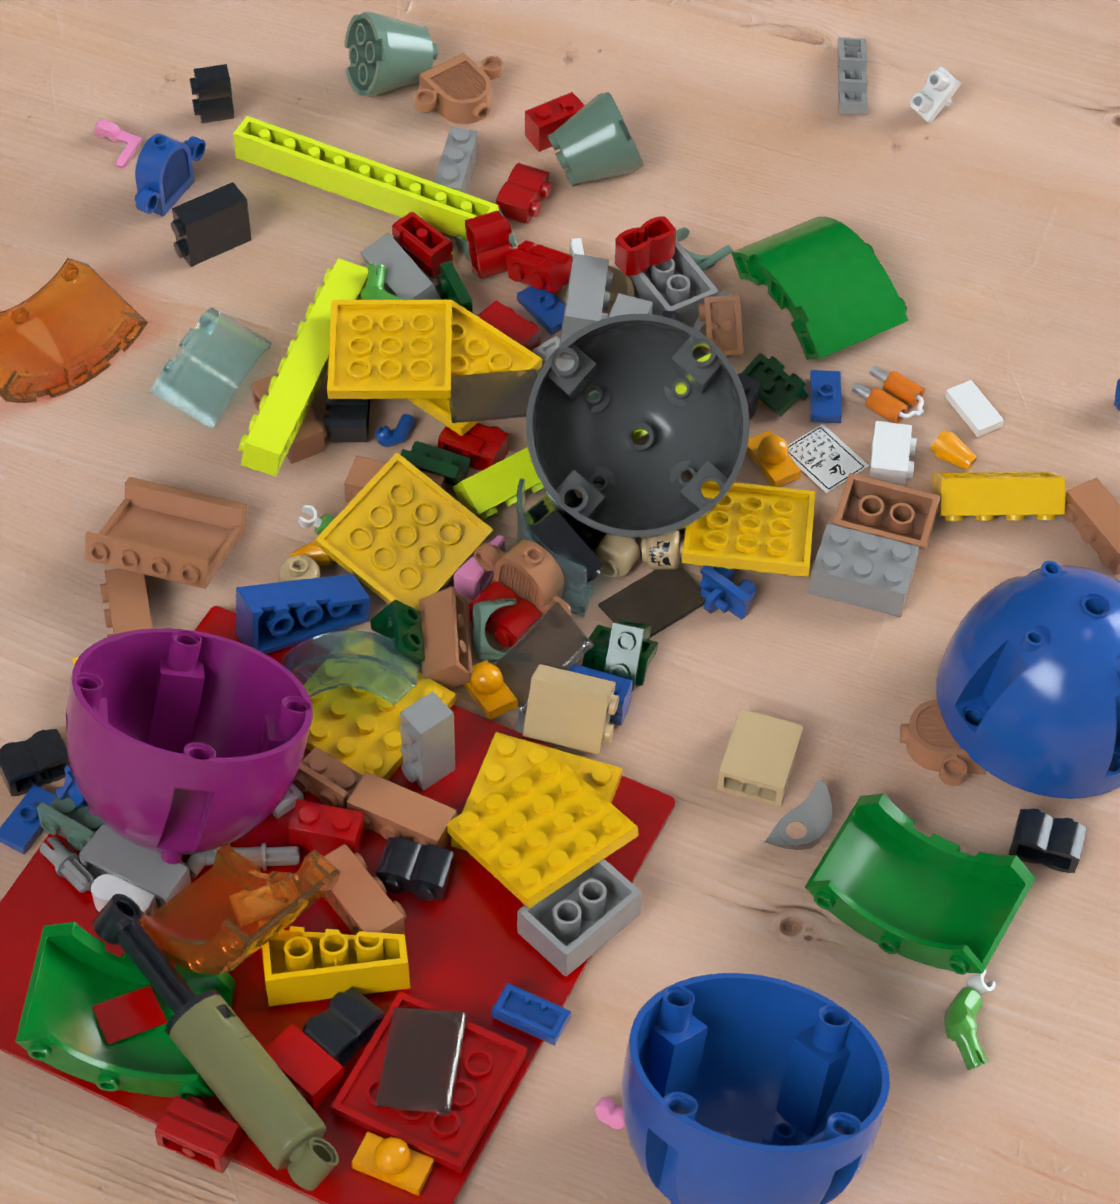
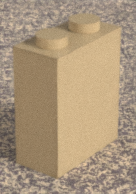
[523,664,619,754]
[717,708,804,807]

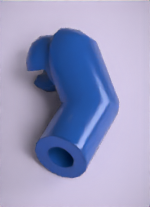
[375,414,415,447]

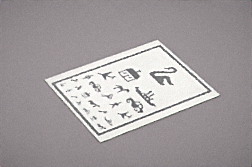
[788,424,869,493]

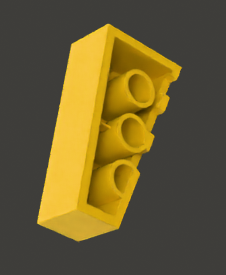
[260,924,410,1006]

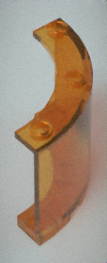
[0,258,148,403]
[139,845,341,975]

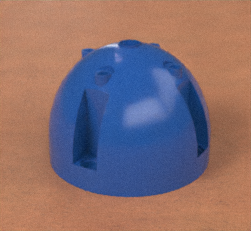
[936,561,1120,799]
[622,973,890,1204]

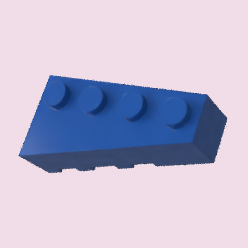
[236,574,370,654]

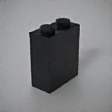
[171,182,252,267]
[523,494,604,586]

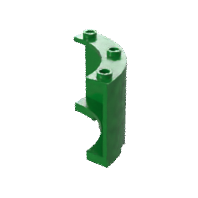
[731,216,908,359]
[805,793,1036,975]
[15,922,237,1099]

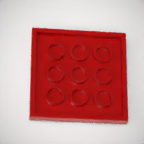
[331,991,527,1173]

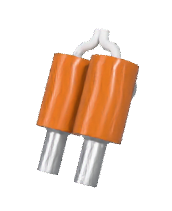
[852,365,925,424]

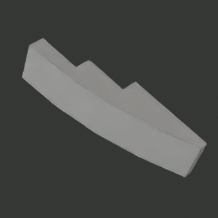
[838,37,868,115]

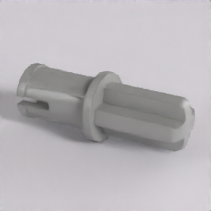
[40,837,95,893]
[231,843,300,871]

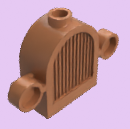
[414,52,503,124]
[474,540,573,630]
[900,693,986,786]

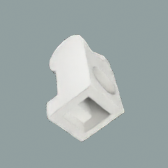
[91,874,158,930]

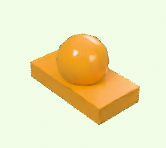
[746,430,802,487]
[463,660,518,720]
[351,1132,435,1196]

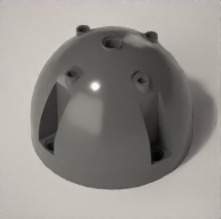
[526,314,749,538]

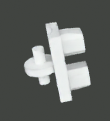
[910,66,962,123]

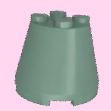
[344,12,438,96]
[547,91,644,186]

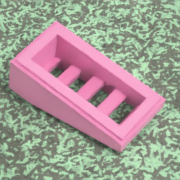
[454,535,505,600]

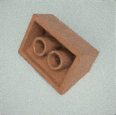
[833,473,940,550]

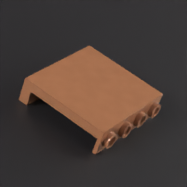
[85,477,247,589]

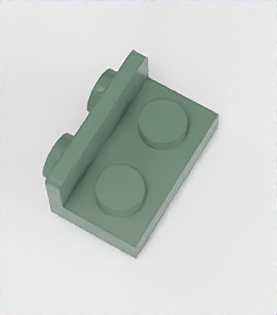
[37,796,104,851]

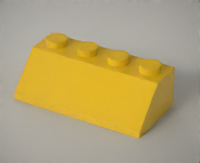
[931,471,1066,521]

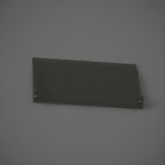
[448,369,537,423]
[598,567,706,639]
[495,602,595,714]
[375,1008,467,1116]

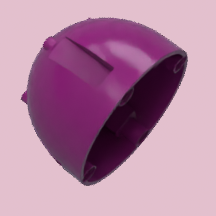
[66,628,313,864]

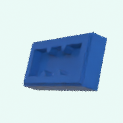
[517,286,565,335]
[810,370,842,423]
[0,784,57,854]
[491,983,571,1046]

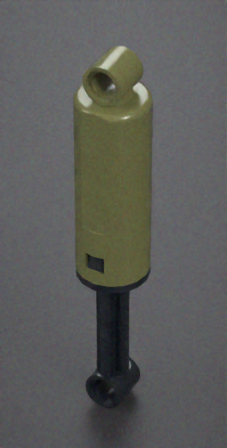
[92,894,339,1190]

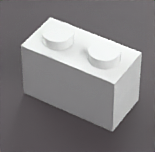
[868,421,917,487]

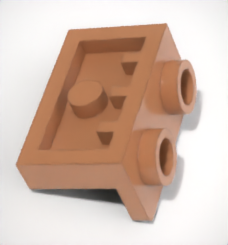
[699,294,744,356]
[293,746,363,809]

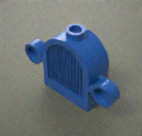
[134,133,206,217]

